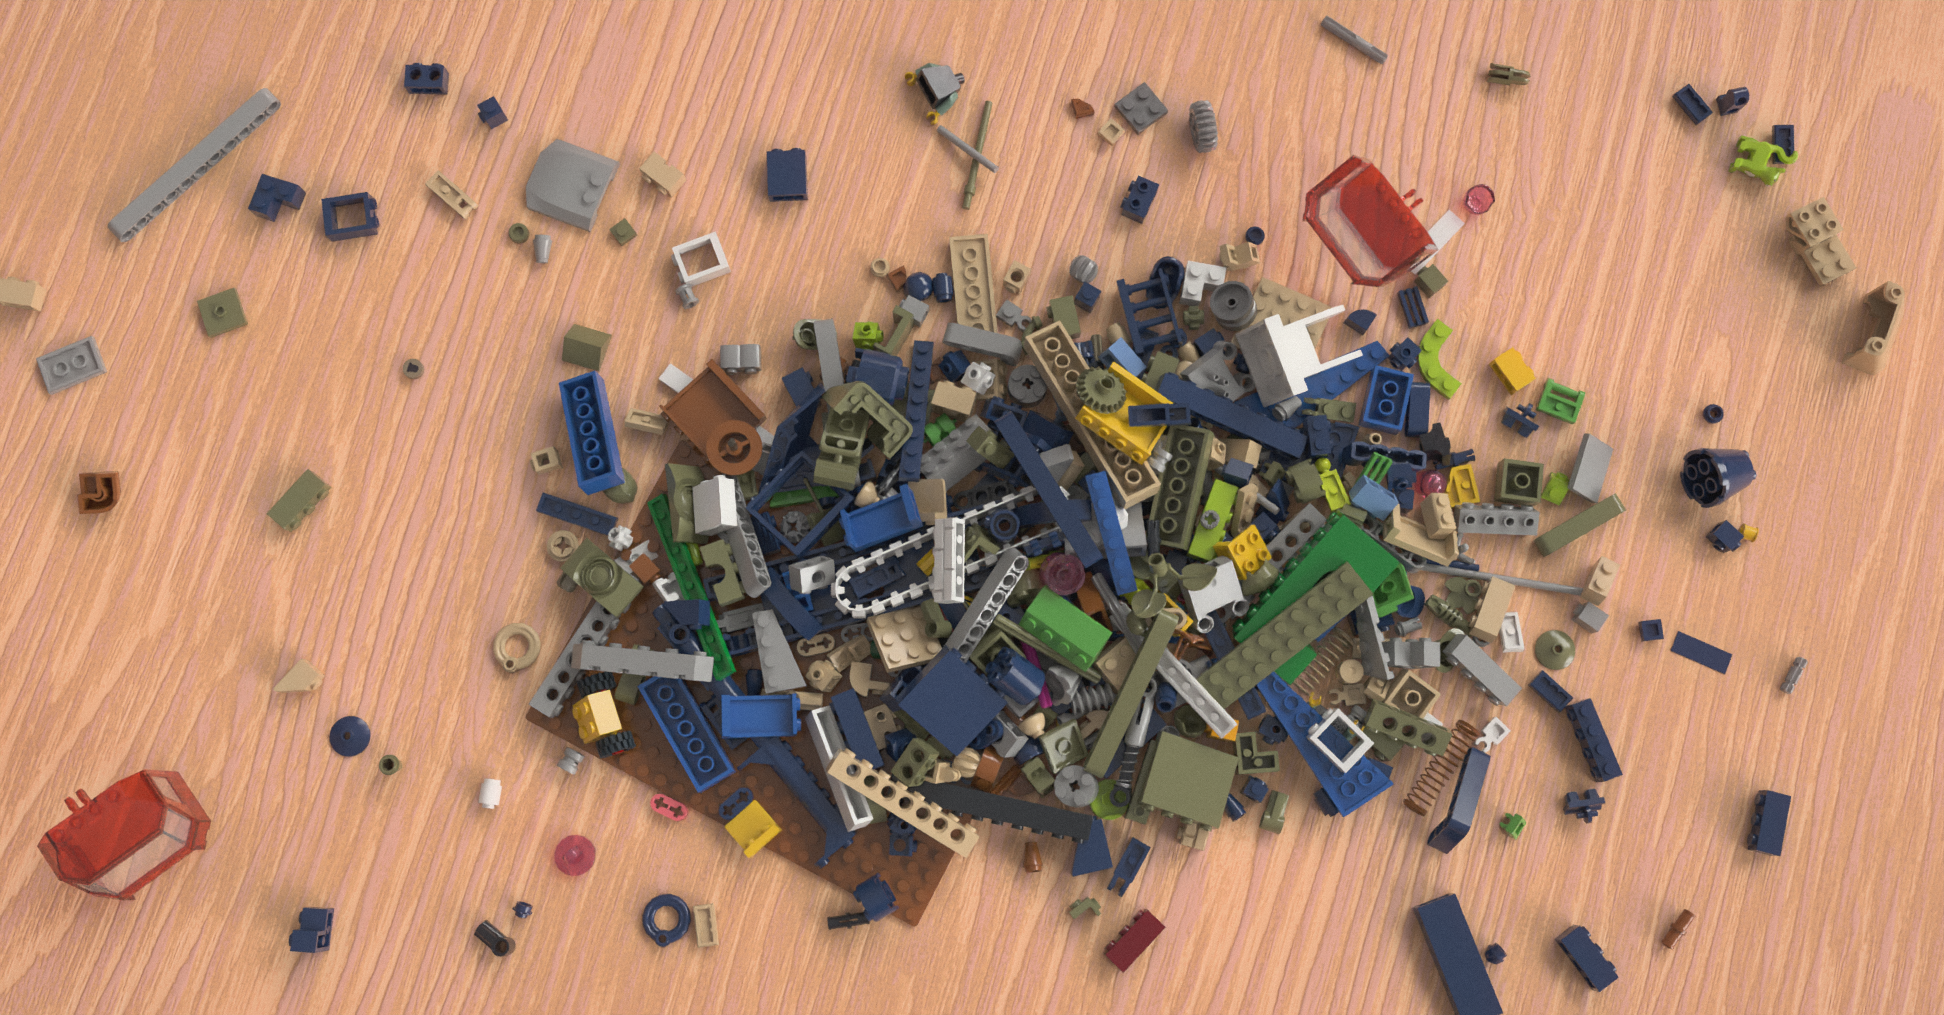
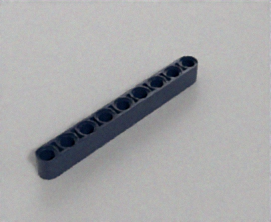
[994,411,1103,568]

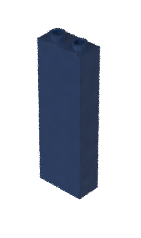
[1412,893,1503,1015]

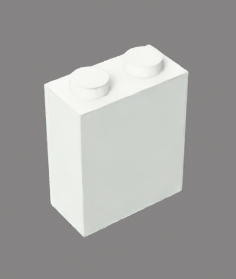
[693,475,737,536]

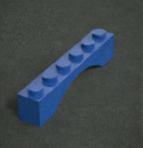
[1085,471,1138,595]

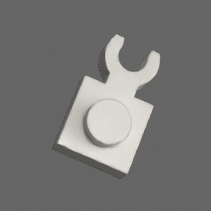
[1473,717,1511,753]

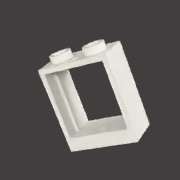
[671,231,731,287]
[1306,708,1374,773]

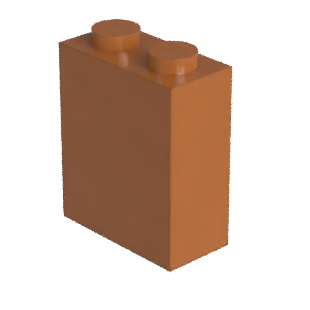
[1072,571,1113,631]

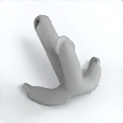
[1457,533,1475,565]

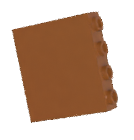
[659,359,767,464]

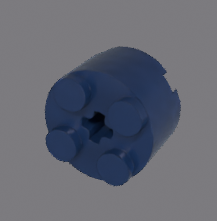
[853,873,899,922]

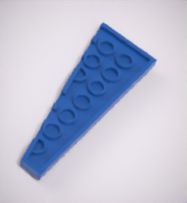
[1234,341,1390,429]
[1256,671,1394,817]

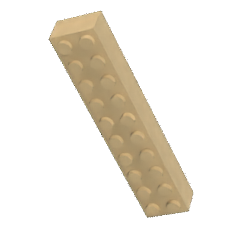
[1024,320,1161,509]

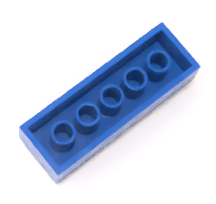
[559,370,625,495]
[638,676,737,793]

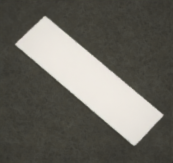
[1400,210,1465,275]

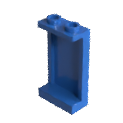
[839,484,923,552]
[721,693,801,739]

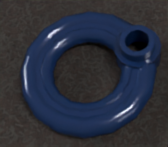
[642,894,691,947]

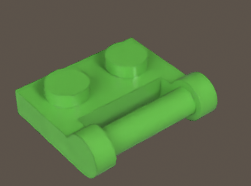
[1536,378,1585,425]

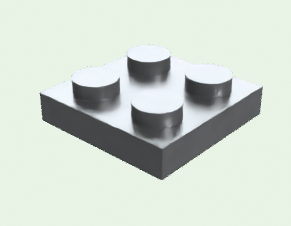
[1114,82,1168,135]

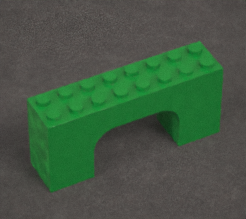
[1232,510,1400,685]

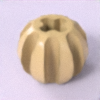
[952,747,981,778]

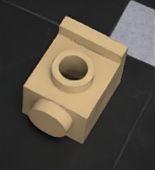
[530,446,563,475]

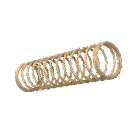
[1287,627,1354,700]

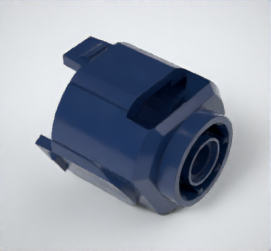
[846,348,909,406]

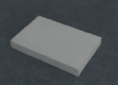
[36,336,107,395]
[1568,434,1613,503]

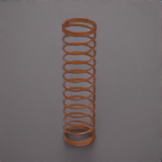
[1403,720,1481,817]

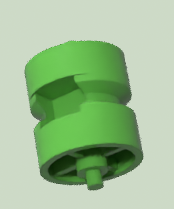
[923,413,957,447]

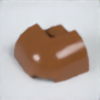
[77,471,121,514]

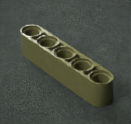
[1533,493,1626,557]

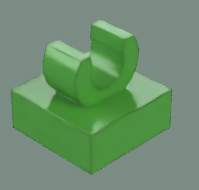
[1499,813,1526,840]

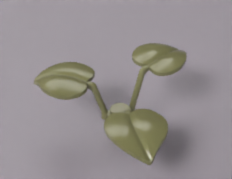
[1131,551,1217,618]

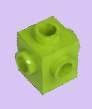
[852,322,884,350]

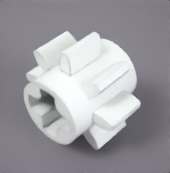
[608,525,633,551]

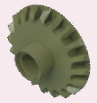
[1076,367,1127,414]

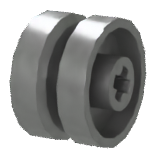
[1210,281,1257,331]

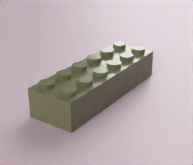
[1146,425,1214,551]

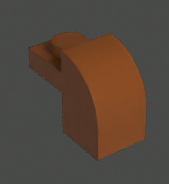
[970,744,1004,793]

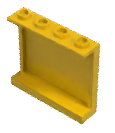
[1075,362,1174,465]

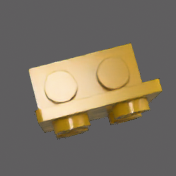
[1213,525,1272,580]
[725,800,782,858]

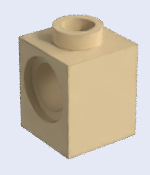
[1003,260,1031,294]

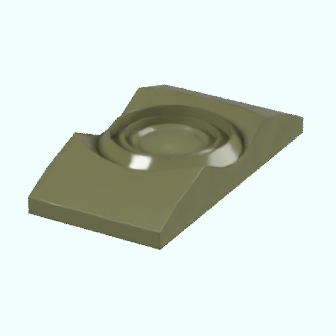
[665,463,709,544]
[561,538,644,618]

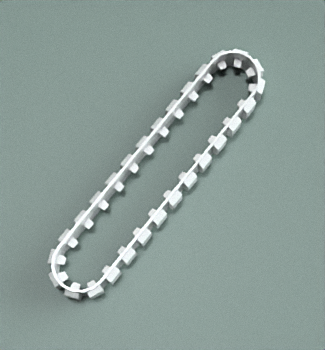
[831,485,1070,618]

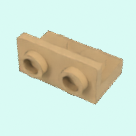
[976,359,1008,401]

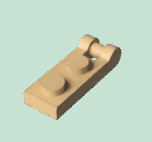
[425,170,479,220]
[1231,483,1258,538]

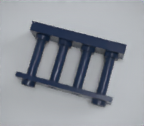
[1116,268,1185,358]
[974,420,1052,488]

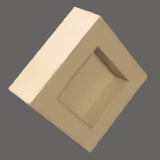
[1098,118,1125,146]

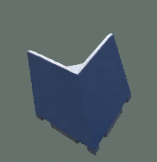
[758,382,874,494]

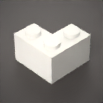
[1179,261,1226,306]

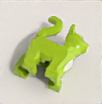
[1728,135,1798,187]

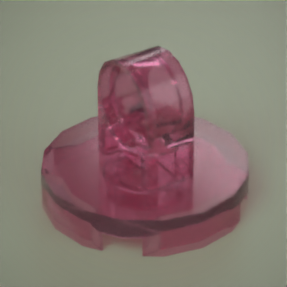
[554,835,596,876]

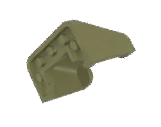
[822,381,913,459]

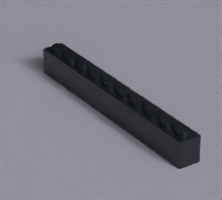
[887,773,1093,844]

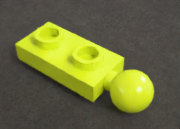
[1315,457,1351,513]

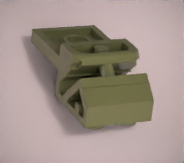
[813,407,870,490]

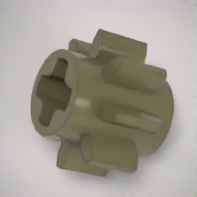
[1183,305,1204,330]

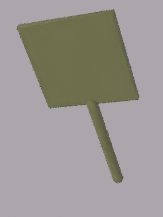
[803,478,846,547]

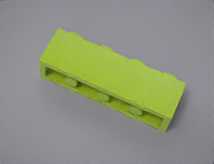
[1186,479,1238,563]

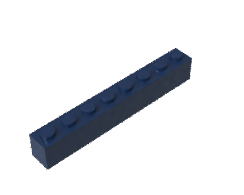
[1155,372,1308,461]

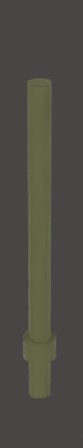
[962,101,993,210]

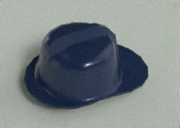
[1395,585,1425,618]

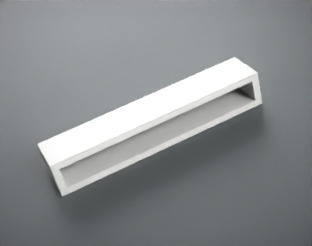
[805,705,873,832]

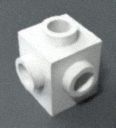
[961,362,996,395]

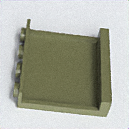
[1137,731,1239,832]

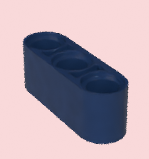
[1405,382,1430,438]

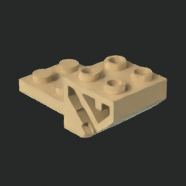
[1785,197,1857,287]

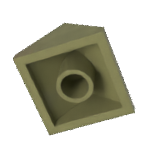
[562,324,612,372]

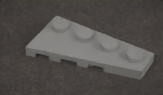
[1355,596,1394,680]
[752,609,807,694]

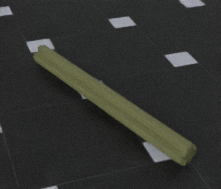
[993,614,1102,684]

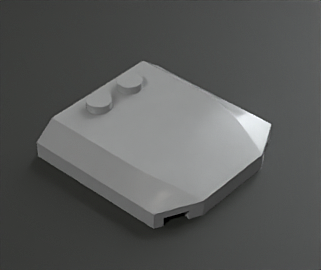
[526,139,620,232]

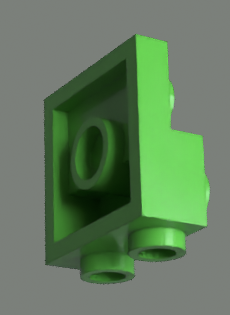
[1372,563,1414,618]

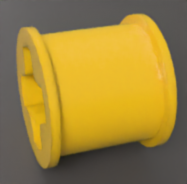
[1739,523,1759,543]

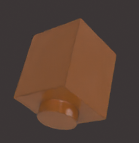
[629,553,663,586]

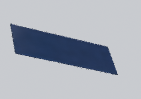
[1671,631,1733,674]

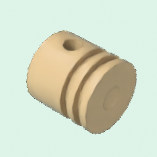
[1335,659,1364,685]

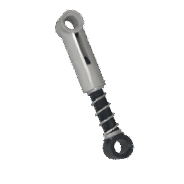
[1110,678,1158,807]

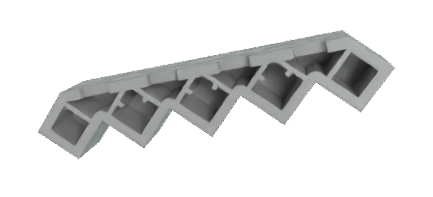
[571,640,714,682]

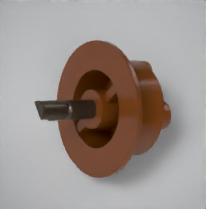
[706,420,762,475]

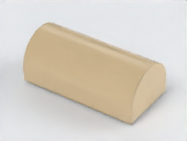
[1057,451,1085,491]

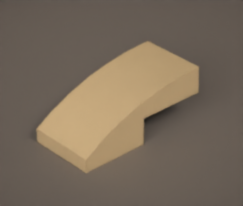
[827,635,871,673]

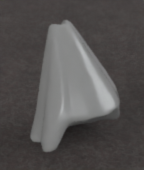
[1045,665,1083,706]

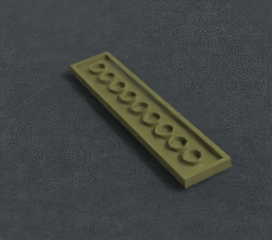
[1195,561,1373,709]

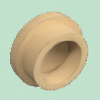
[870,258,890,277]

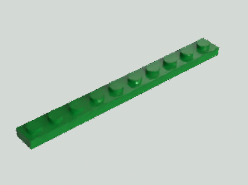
[647,493,736,681]

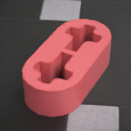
[650,794,688,821]

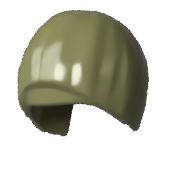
[1174,704,1207,738]

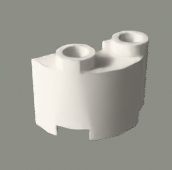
[653,572,684,601]

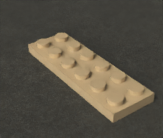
[949,234,998,351]

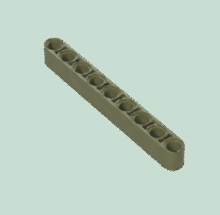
[1083,610,1179,778]

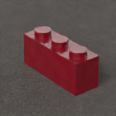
[1104,909,1166,973]

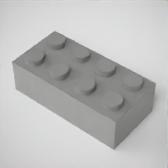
[920,414,992,491]

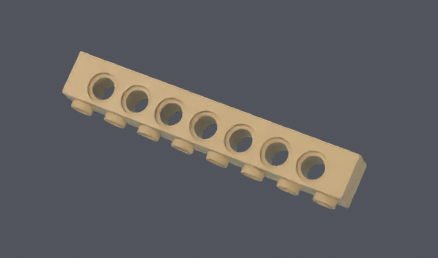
[826,748,980,858]

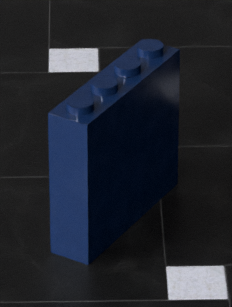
[895,645,1008,756]

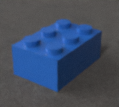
[1358,365,1414,435]

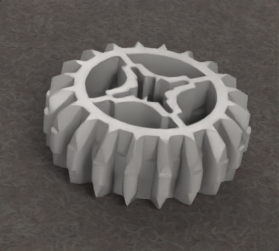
[1189,100,1218,153]

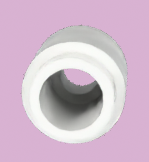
[478,778,502,809]

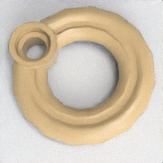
[493,623,541,673]

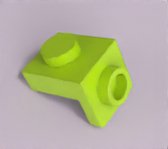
[1541,472,1569,506]

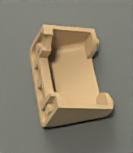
[1842,281,1905,375]

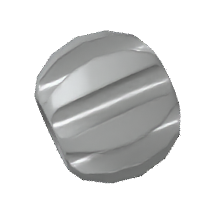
[1069,255,1098,283]

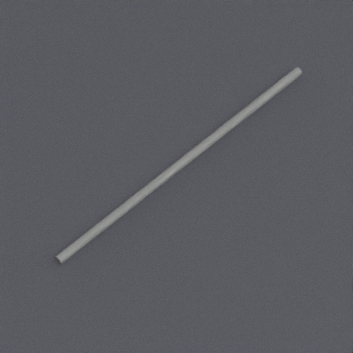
[1412,561,1583,596]

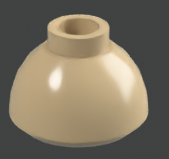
[854,482,881,508]
[1018,712,1045,739]

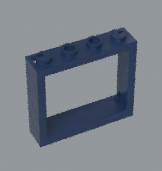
[746,451,855,560]

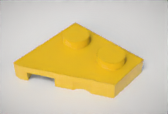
[1444,464,1480,509]

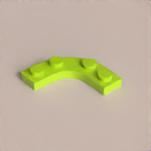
[1417,319,1462,400]

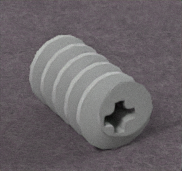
[1071,683,1114,715]

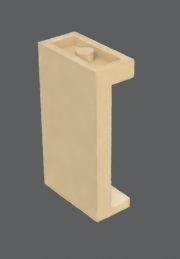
[1383,504,1459,567]

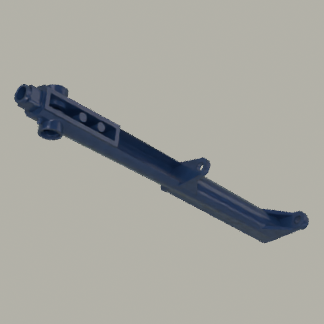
[652,603,857,869]

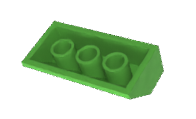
[1019,586,1112,672]

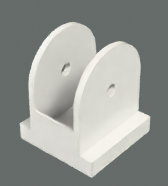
[1235,305,1363,407]

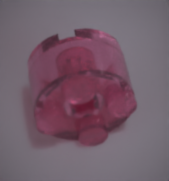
[1039,552,1085,595]

